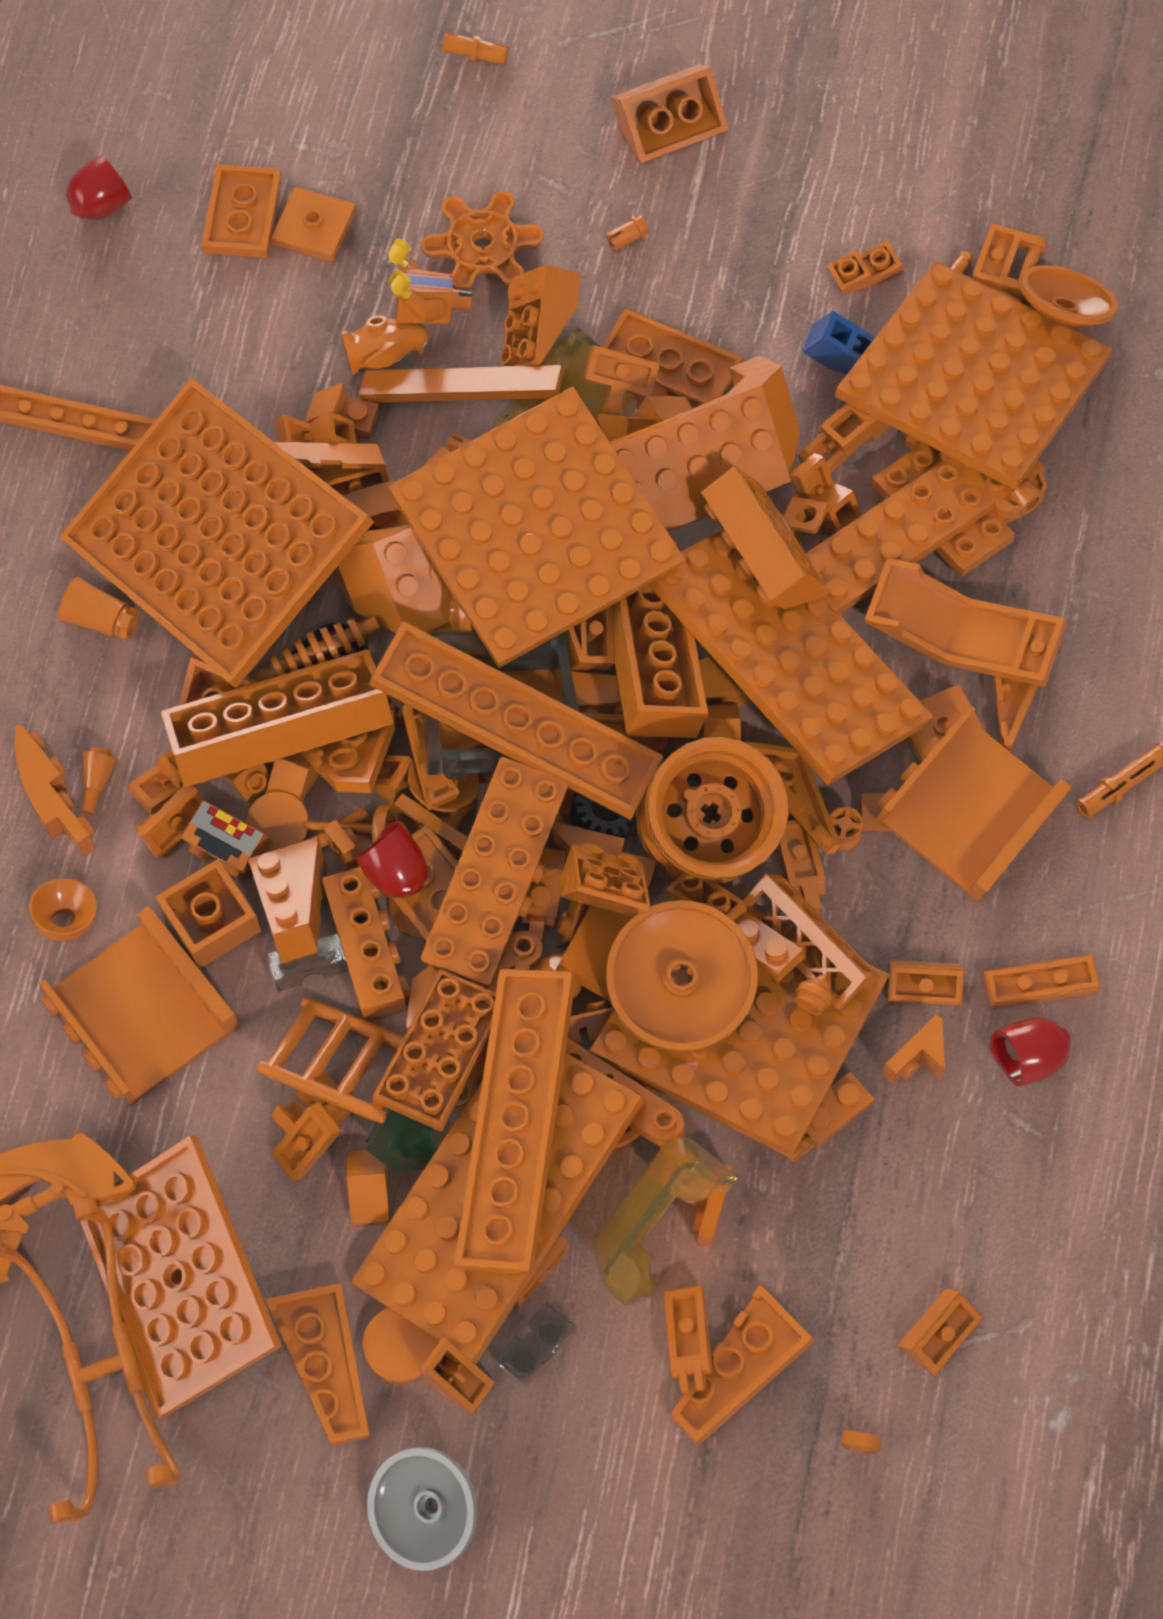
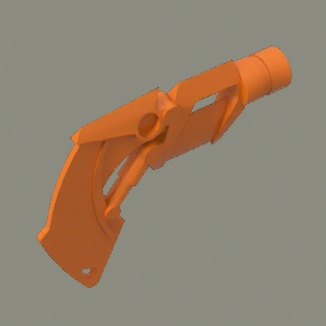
[0,1133,136,1284]

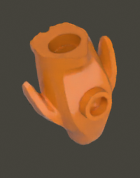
[341,315,429,374]

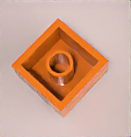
[155,859,261,969]

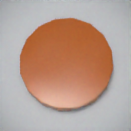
[362,1308,440,1385]

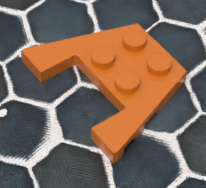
[402,704,519,811]

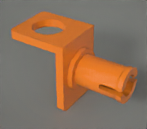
[778,496,829,544]

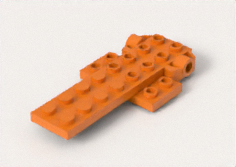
[806,443,1047,615]

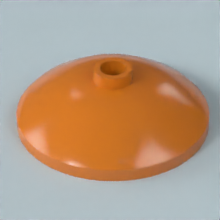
[1020,265,1118,328]

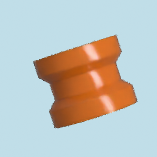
[829,807,863,851]

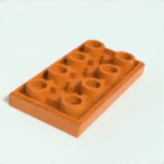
[372,969,496,1132]

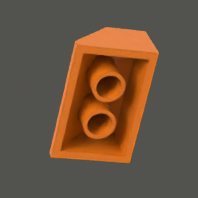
[611,64,729,163]

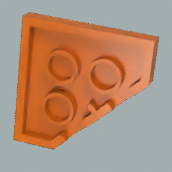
[300,709,398,793]

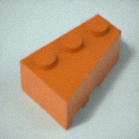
[274,442,390,496]

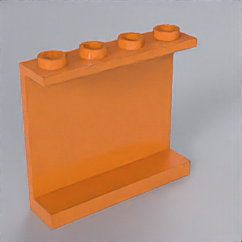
[875,705,1072,902]
[39,905,239,1106]

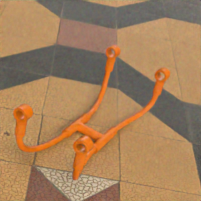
[0,1197,181,1524]

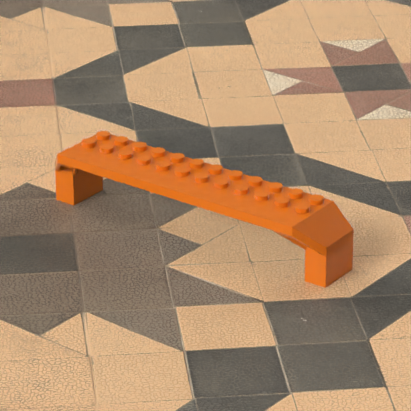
[333,356,800,633]

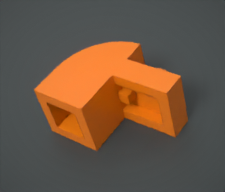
[274,410,357,443]
[791,453,862,535]

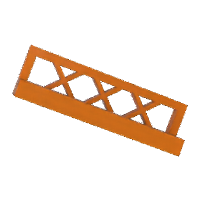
[743,874,880,1010]

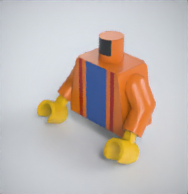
[388,238,472,324]

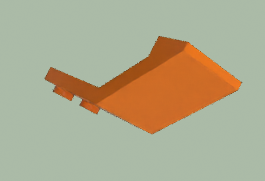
[865,558,1067,687]

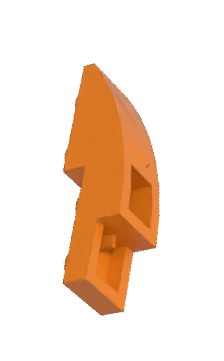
[797,403,891,474]
[14,723,96,856]
[666,873,804,982]

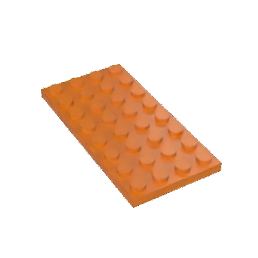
[649,529,933,786]
[350,1053,645,1364]

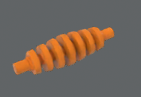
[255,616,380,682]

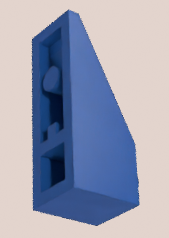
[802,311,876,374]

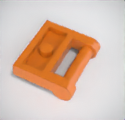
[972,223,1047,301]

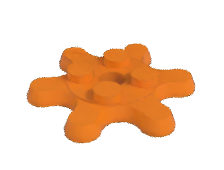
[421,191,544,290]

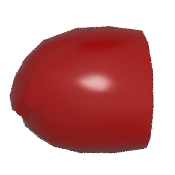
[65,155,132,221]
[355,821,428,898]
[989,1017,1071,1087]

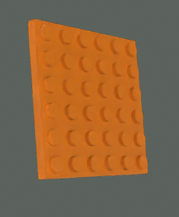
[835,260,1113,490]
[388,386,685,668]
[590,910,889,1159]

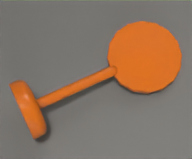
[245,791,396,853]

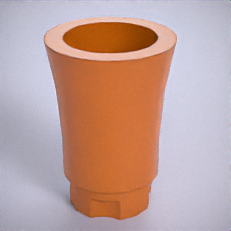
[58,576,141,641]

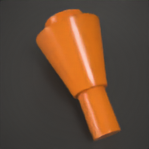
[80,747,118,815]

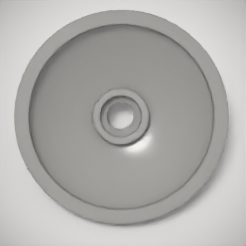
[367,1447,478,1571]

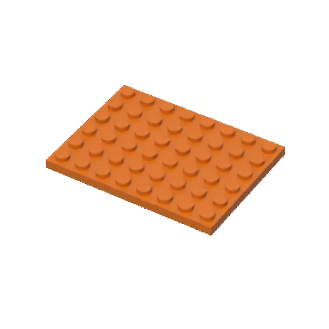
[59,378,374,688]

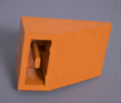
[500,264,581,367]
[558,843,650,916]

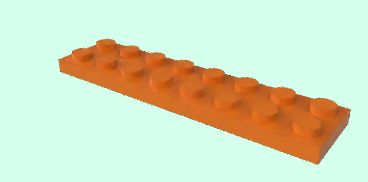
[369,621,663,820]
[454,969,576,1275]

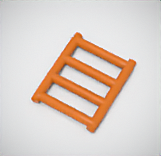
[257,996,404,1124]

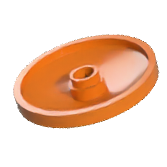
[606,900,758,1052]

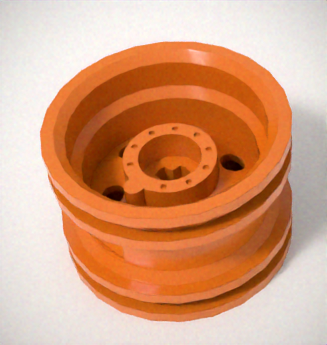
[636,737,789,885]

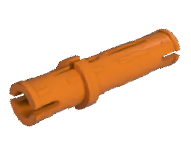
[1075,742,1163,820]

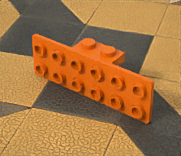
[421,757,569,986]

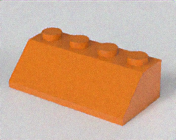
[701,466,831,610]

